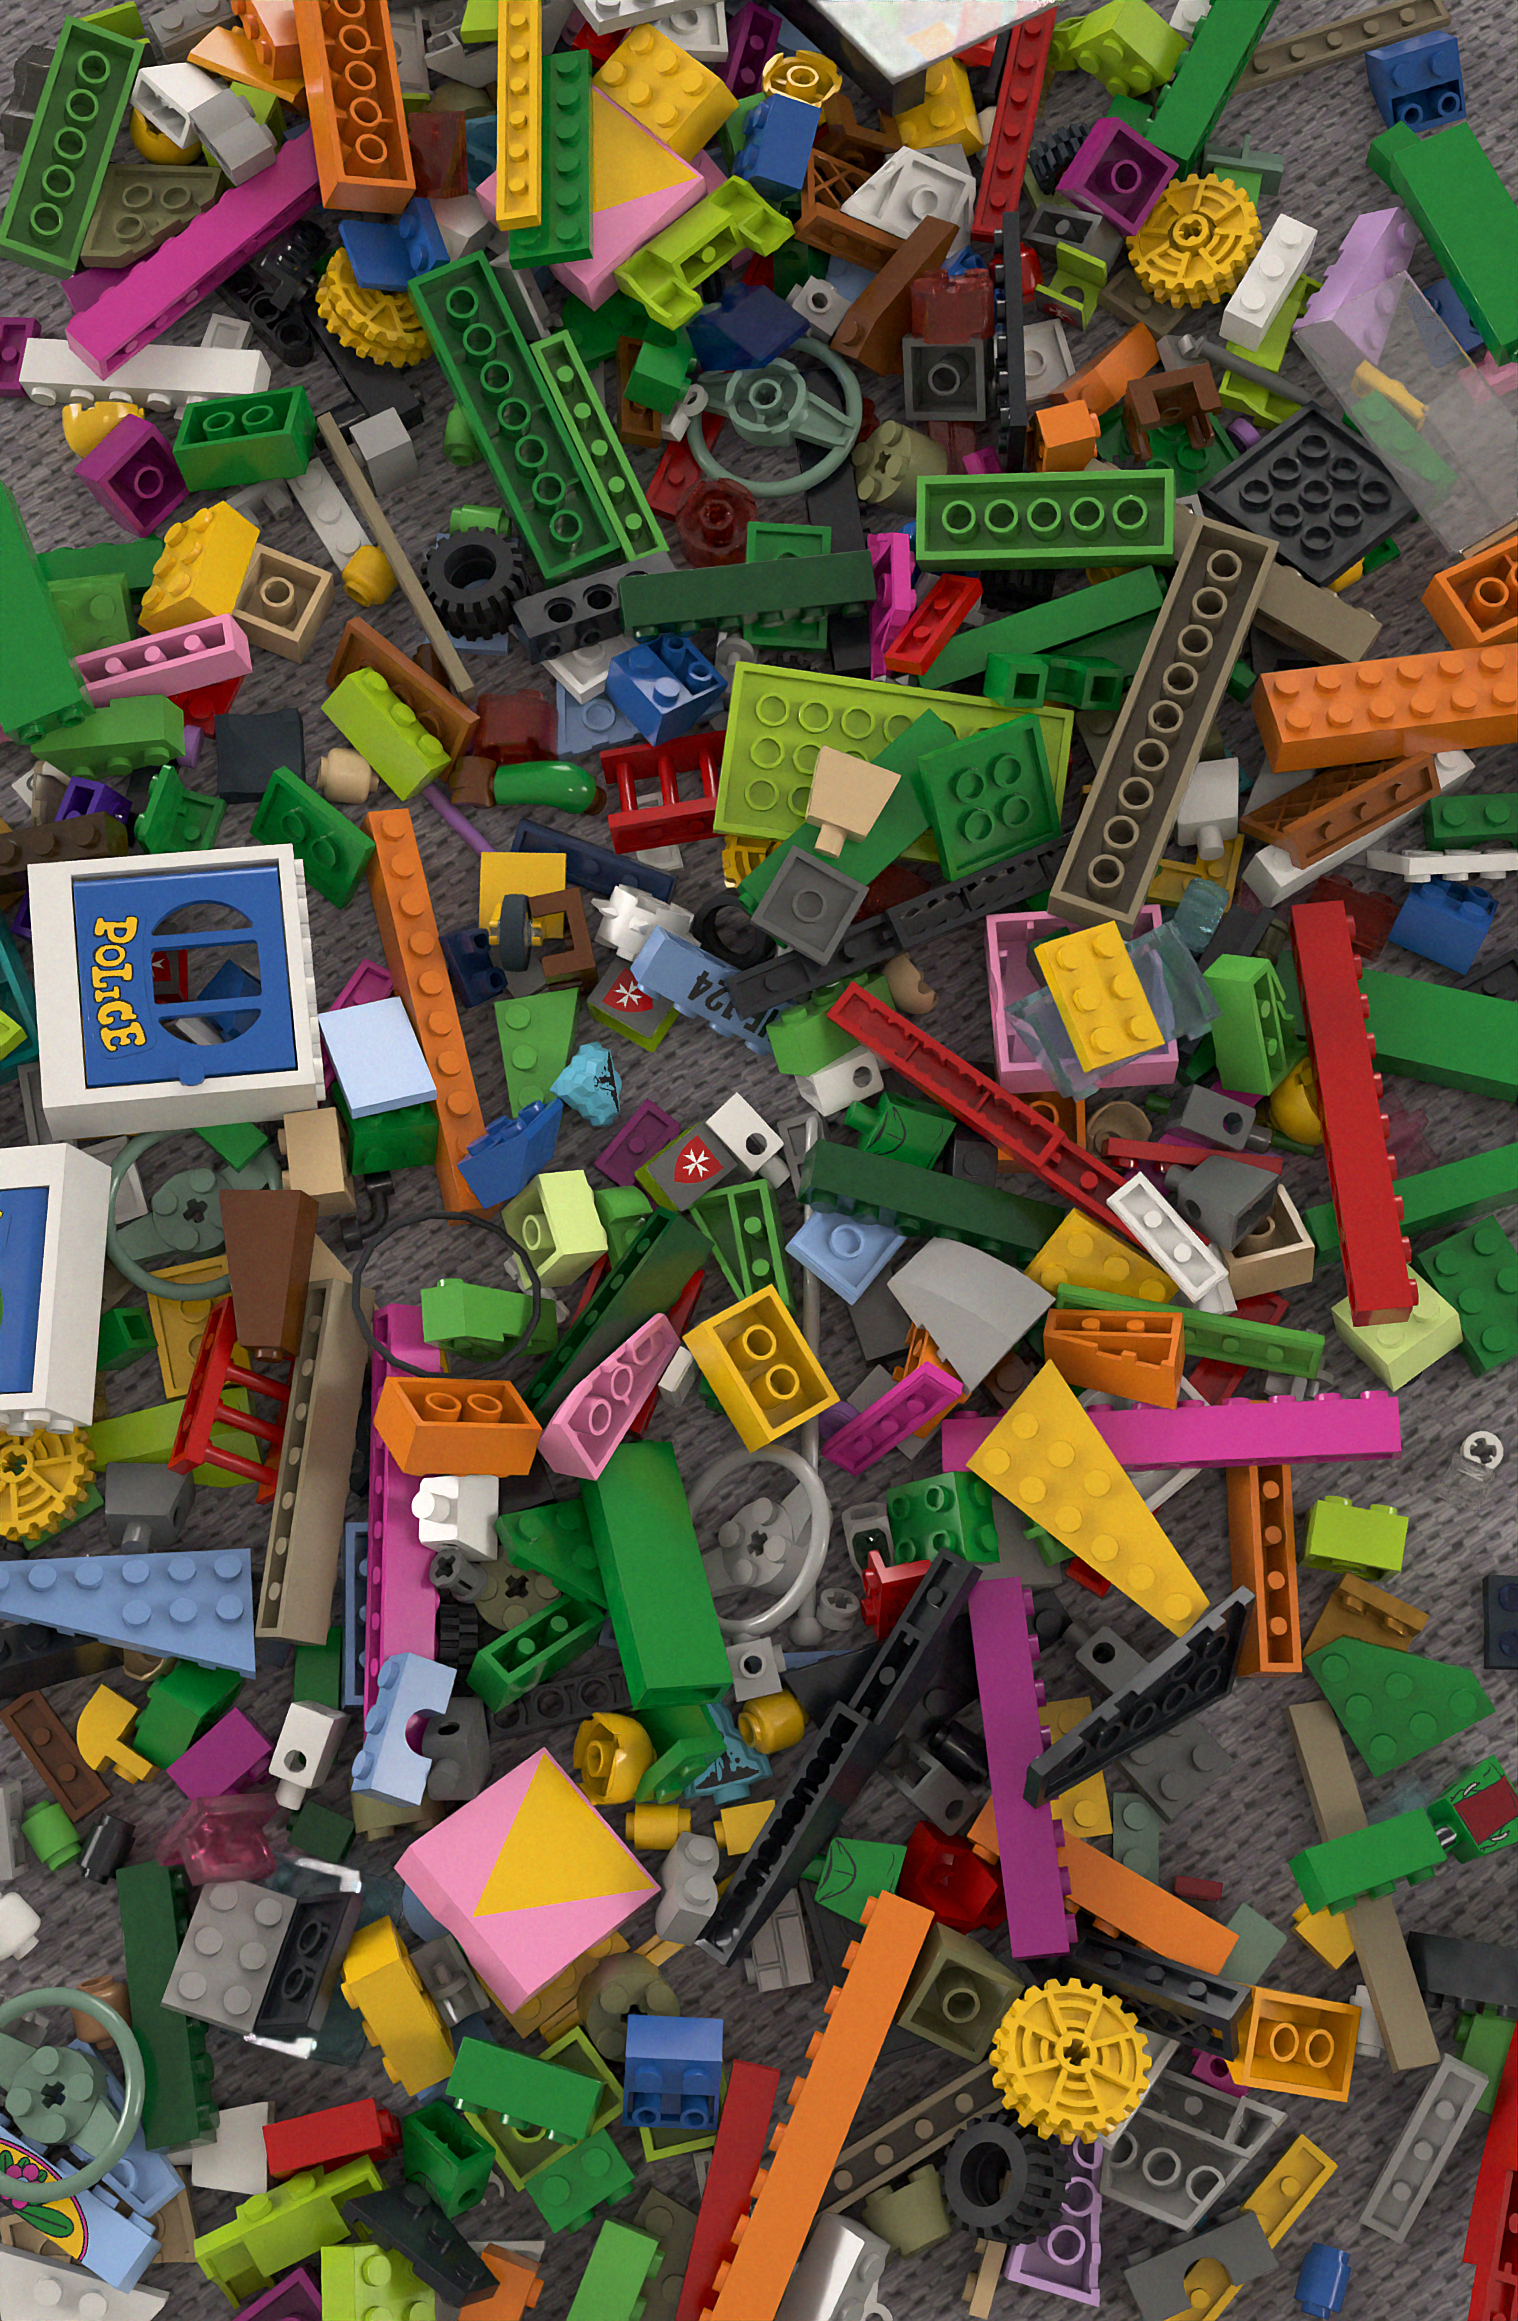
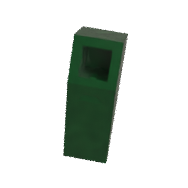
[773,201,831,332]

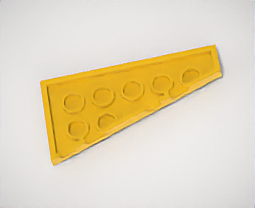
[965,1358,1210,1638]

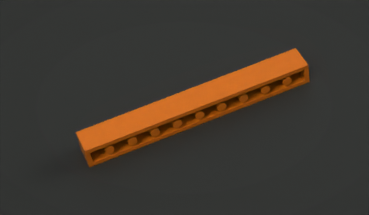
[359,808,503,1227]
[699,1890,935,2321]

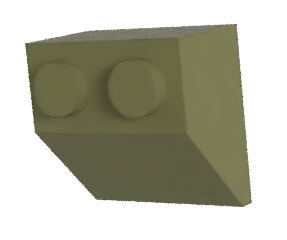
[894,1922,1025,2064]

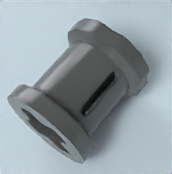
[429,1548,488,1604]

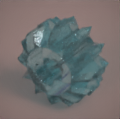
[1167,877,1230,953]

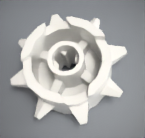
[591,884,701,962]

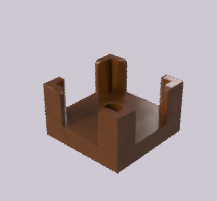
[812,93,903,193]
[1121,362,1222,464]
[528,887,599,997]

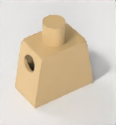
[805,745,901,859]

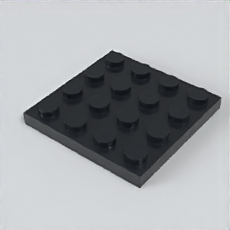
[1197,400,1435,588]

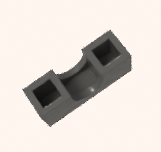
[1120,2204,1279,2321]

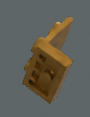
[1301,1571,1430,1660]

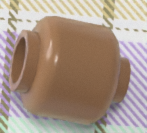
[70,1975,133,2049]

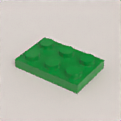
[742,521,831,653]
[249,766,376,910]

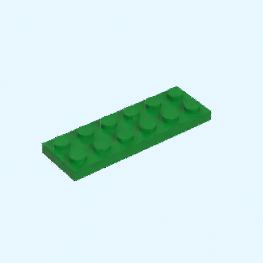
[509,49,593,270]

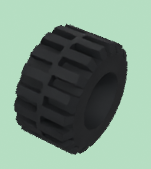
[420,526,533,642]
[940,2113,1071,2246]

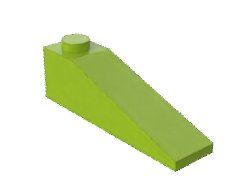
[81,1387,265,1489]

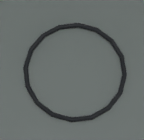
[352,1210,541,1379]

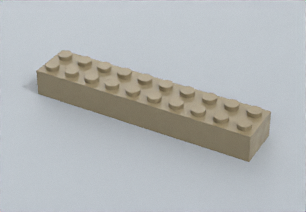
[1047,515,1280,942]

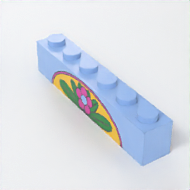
[0,2112,163,2294]

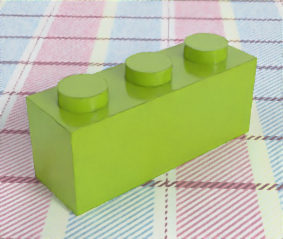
[320,666,452,802]

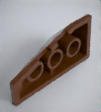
[828,215,960,378]

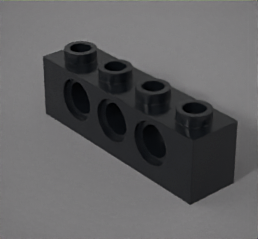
[510,550,677,665]

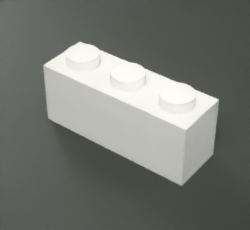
[1219,213,1318,353]

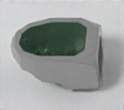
[841,1502,895,1577]

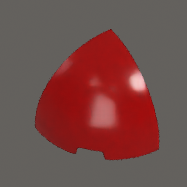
[899,1820,1008,1945]

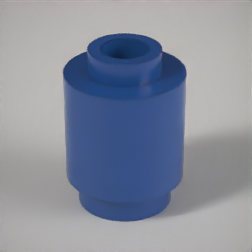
[1294,2242,1352,2320]

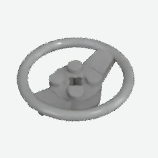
[686,1443,832,1638]

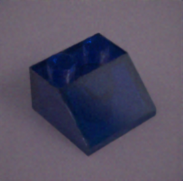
[685,282,811,372]

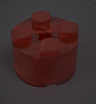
[910,268,995,344]
[676,477,759,569]
[473,689,559,766]

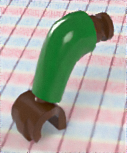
[448,756,607,816]

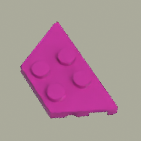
[867,532,916,681]

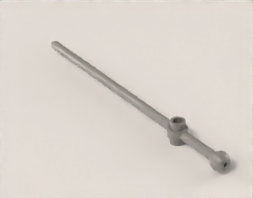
[789,1116,833,1646]

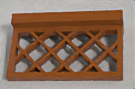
[794,148,947,274]
[1238,751,1442,870]

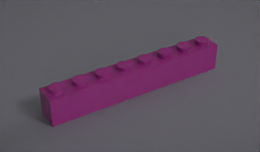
[968,1576,1078,1962]

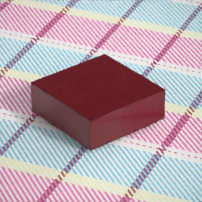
[1171,1875,1223,1903]

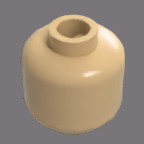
[317,747,379,805]

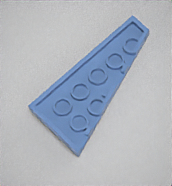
[0,1548,256,1680]

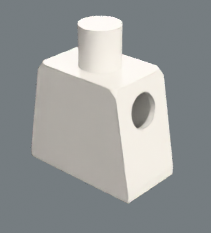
[129,62,229,149]
[1172,757,1239,860]
[794,1045,890,1116]
[705,1092,791,1190]
[412,1474,499,1562]
[269,1700,352,1810]
[166,2101,275,2195]

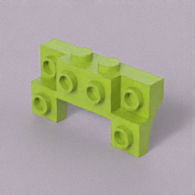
[612,175,795,331]
[1218,272,1323,430]
[194,2154,390,2310]

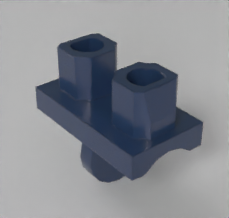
[438,921,508,1009]

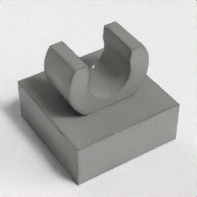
[1156,334,1208,372]

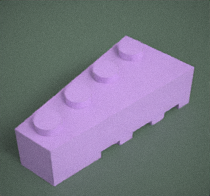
[1291,207,1420,374]
[1000,2134,1103,2307]

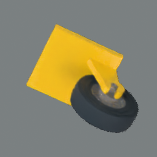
[479,852,567,972]

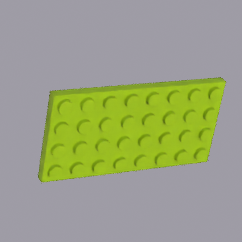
[713,661,1074,865]

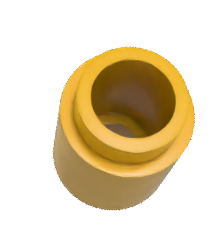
[626,1803,691,1850]

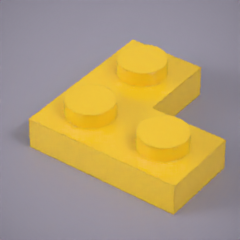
[1145,833,1245,918]

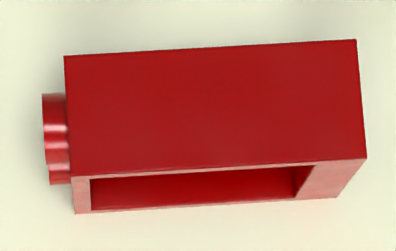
[262,2097,403,2183]

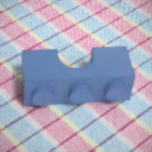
[351,1652,457,1808]

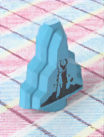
[550,1041,622,1127]
[684,1701,774,1806]

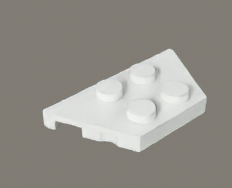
[840,146,976,258]
[0,2243,170,2321]

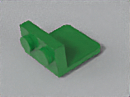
[134,764,228,855]
[331,1082,439,1176]
[886,1471,1000,1566]
[633,1704,727,1804]
[524,2127,639,2235]

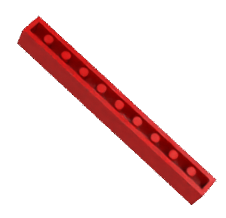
[1288,900,1419,1327]

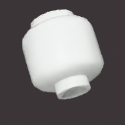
[0,1892,41,1961]

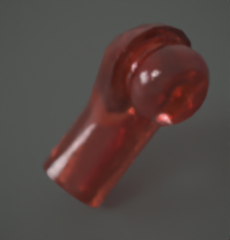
[855,397,881,447]

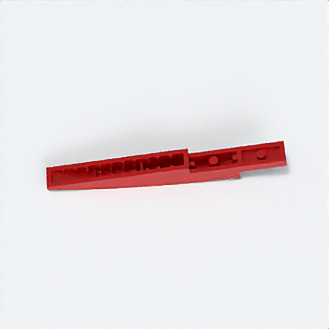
[826,981,1211,1256]
[1462,2023,1518,2321]

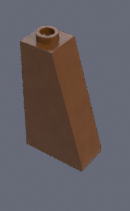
[219,1189,319,1363]

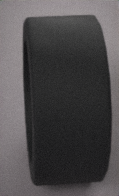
[692,887,776,971]

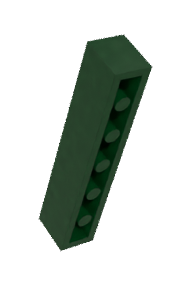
[617,549,877,642]
[797,1138,1066,1270]
[521,1205,715,1434]
[116,1857,220,2155]

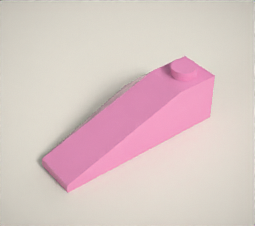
[537,1313,681,1481]

